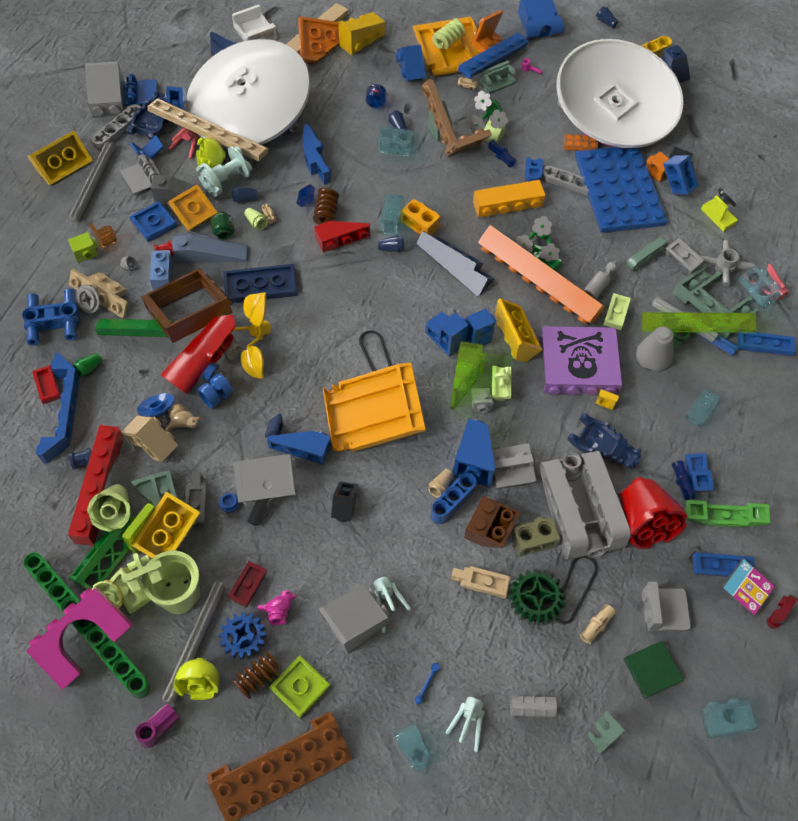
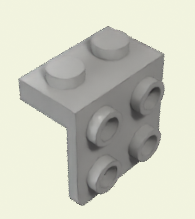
[642,582,691,631]

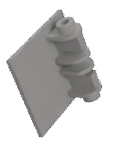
[120,154,161,195]

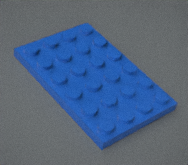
[575,147,668,233]

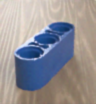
[431,473,477,524]

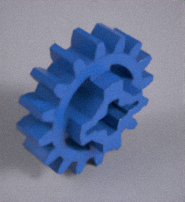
[219,611,267,660]

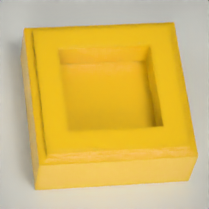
[595,389,619,410]

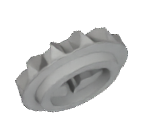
[76,284,102,314]

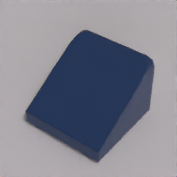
[265,414,284,438]

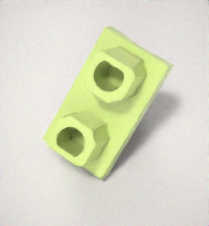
[492,366,511,401]
[121,553,164,593]

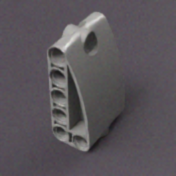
[540,451,630,560]

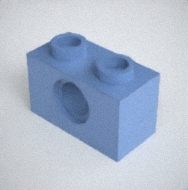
[150,250,173,290]

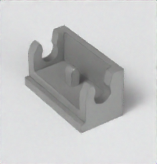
[666,238,704,275]

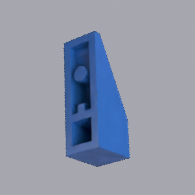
[267,431,331,465]

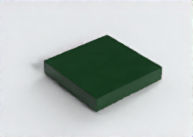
[623,641,684,699]

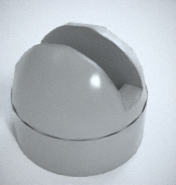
[120,256,136,270]

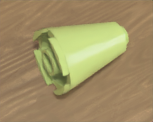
[87,484,131,531]

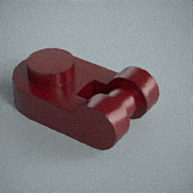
[767,594,798,629]

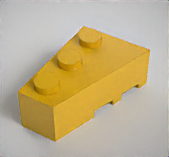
[339,12,386,55]

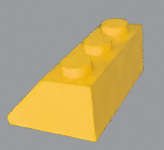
[27,130,93,185]
[495,298,542,362]
[132,492,201,558]

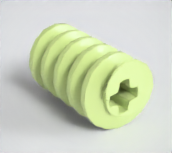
[432,18,466,50]

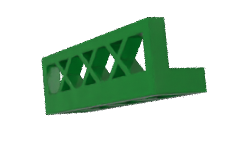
[68,515,135,590]

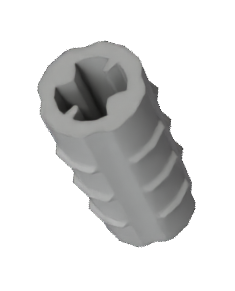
[510,695,557,718]

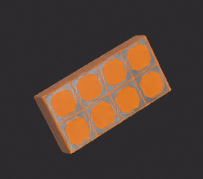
[564,133,598,151]

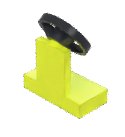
[701,188,738,232]

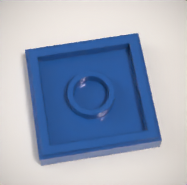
[129,201,178,242]

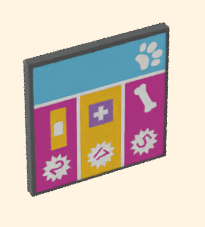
[721,558,776,617]

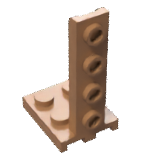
[422,79,492,156]

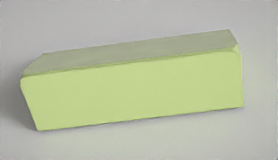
[109,567,151,614]

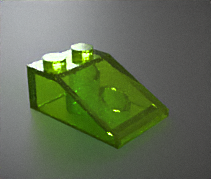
[450,341,486,410]

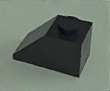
[331,481,359,522]

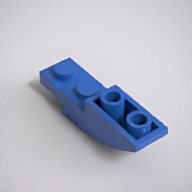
[303,124,332,185]

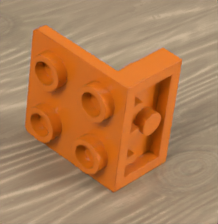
[472,10,503,52]

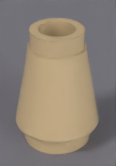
[428,469,454,498]

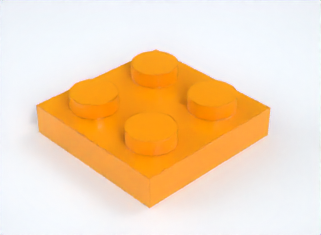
[168,184,218,232]

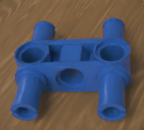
[22,289,81,346]

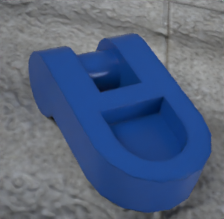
[525,157,543,181]

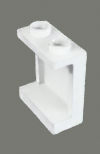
[232,5,277,41]

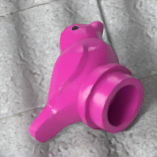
[257,590,296,625]

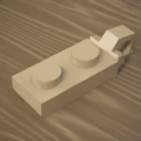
[451,566,511,599]

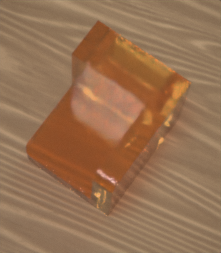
[89,223,117,248]

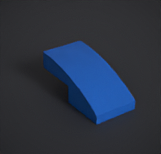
[685,453,714,492]

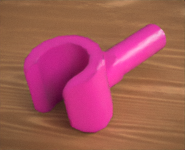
[521,58,542,74]

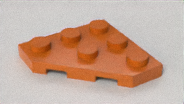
[298,16,339,64]

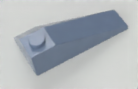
[173,233,247,263]

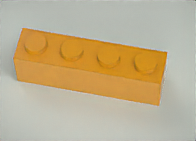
[473,180,545,217]

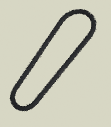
[359,330,391,372]
[556,556,598,624]

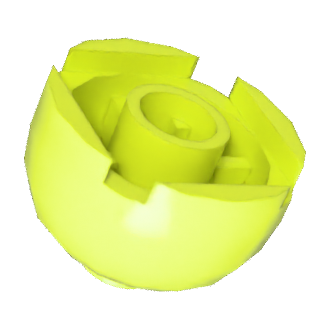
[196,138,226,169]
[174,658,220,700]

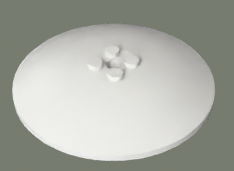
[186,39,310,149]
[556,39,683,148]

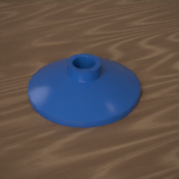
[137,393,175,417]

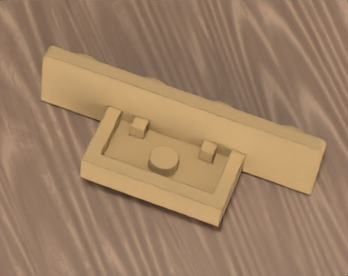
[69,269,128,318]

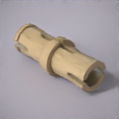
[579,604,616,644]

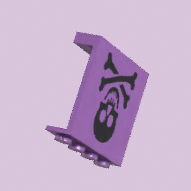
[540,326,622,395]

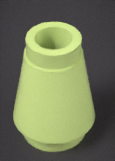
[244,208,268,230]

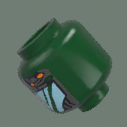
[211,212,235,239]

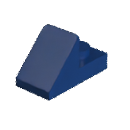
[166,86,188,111]

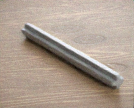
[69,142,115,222]
[162,581,225,704]

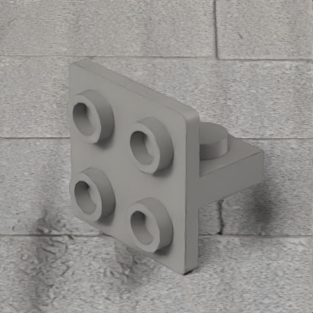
[492,444,536,488]

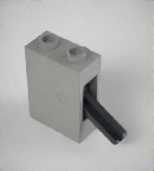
[233,454,299,526]

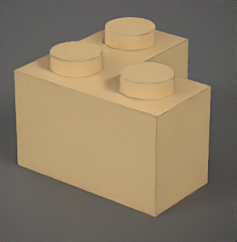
[121,416,178,462]

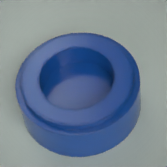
[203,363,219,381]

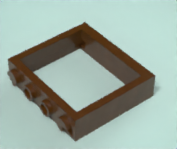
[141,268,233,343]

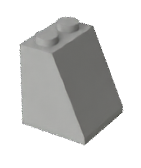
[85,61,125,116]
[319,584,390,653]

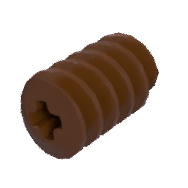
[313,187,339,225]
[231,651,280,699]

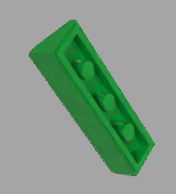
[95,318,173,337]

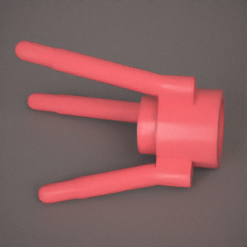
[169,128,199,159]
[743,264,789,301]

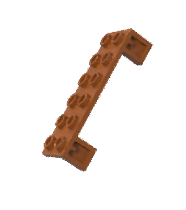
[206,711,352,821]

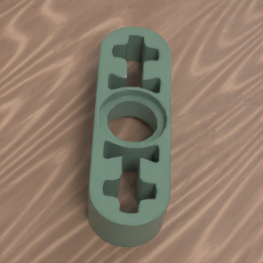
[626,236,669,271]

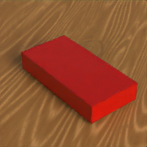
[32,365,61,404]

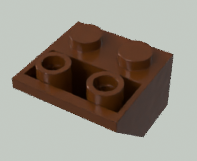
[464,495,520,548]

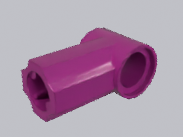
[135,703,180,748]

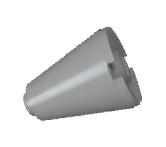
[636,327,674,372]

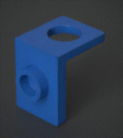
[130,135,164,159]

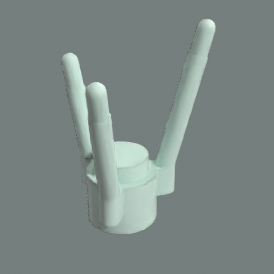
[373,577,411,633]
[446,697,485,752]

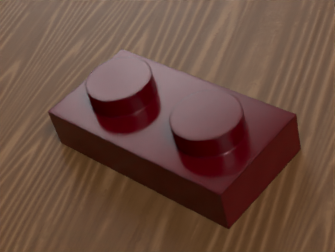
[227,561,267,608]

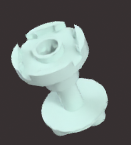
[196,146,252,197]

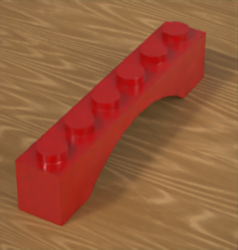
[68,425,124,546]

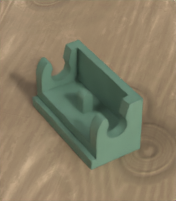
[480,61,516,94]
[588,711,625,754]

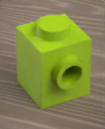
[68,232,99,263]

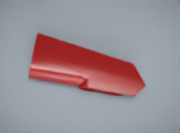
[161,315,236,394]

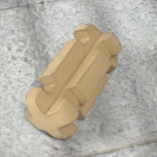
[458,77,477,90]
[261,204,276,224]

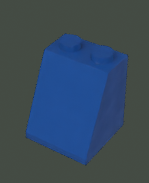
[453,419,495,488]

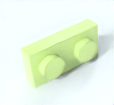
[603,293,631,330]

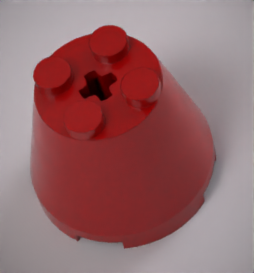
[618,477,688,549]

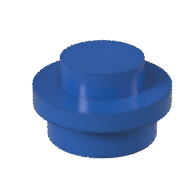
[219,493,240,513]

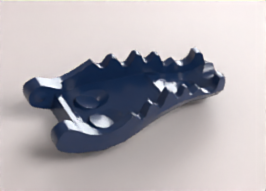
[127,91,167,140]
[567,413,641,469]

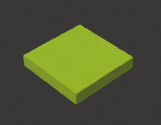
[122,503,155,554]
[269,655,331,719]

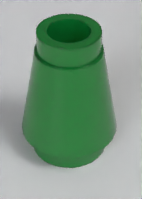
[73,353,103,377]

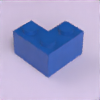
[395,44,426,81]
[425,311,468,357]

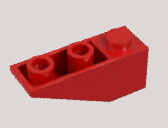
[314,221,370,252]

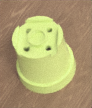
[142,551,200,614]

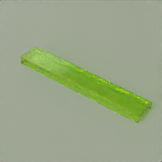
[641,312,756,333]

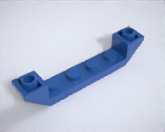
[36,353,80,463]

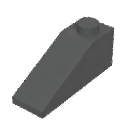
[151,175,208,203]

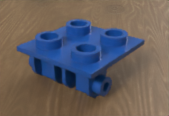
[124,74,157,106]

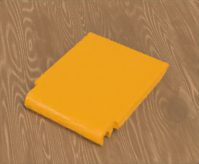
[412,17,481,77]
[323,363,426,452]

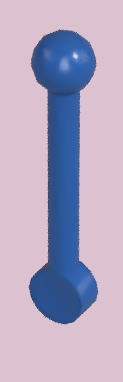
[415,663,440,704]

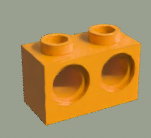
[400,199,441,235]

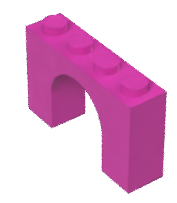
[26,587,133,690]

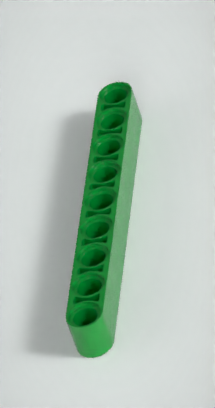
[23,552,150,699]

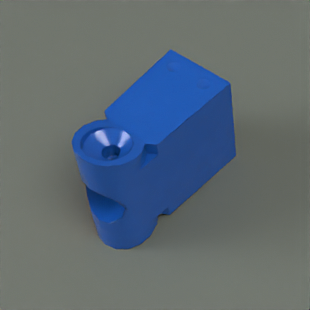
[518,0,564,39]

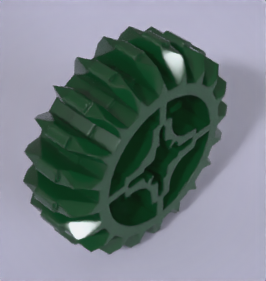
[509,568,566,626]

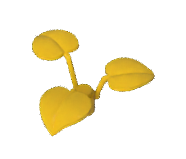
[233,292,271,379]

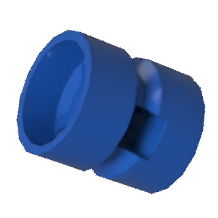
[197,373,234,409]

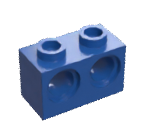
[663,155,699,194]
[466,308,496,350]

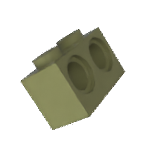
[511,517,560,557]

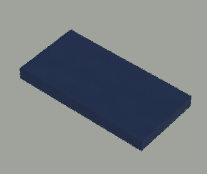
[223,264,298,303]

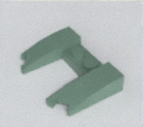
[672,266,759,339]

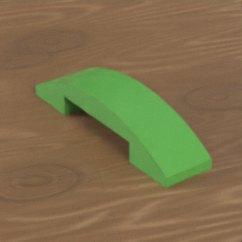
[686,500,771,527]

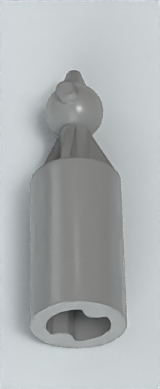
[583,261,618,300]

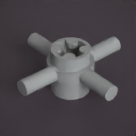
[700,240,754,286]

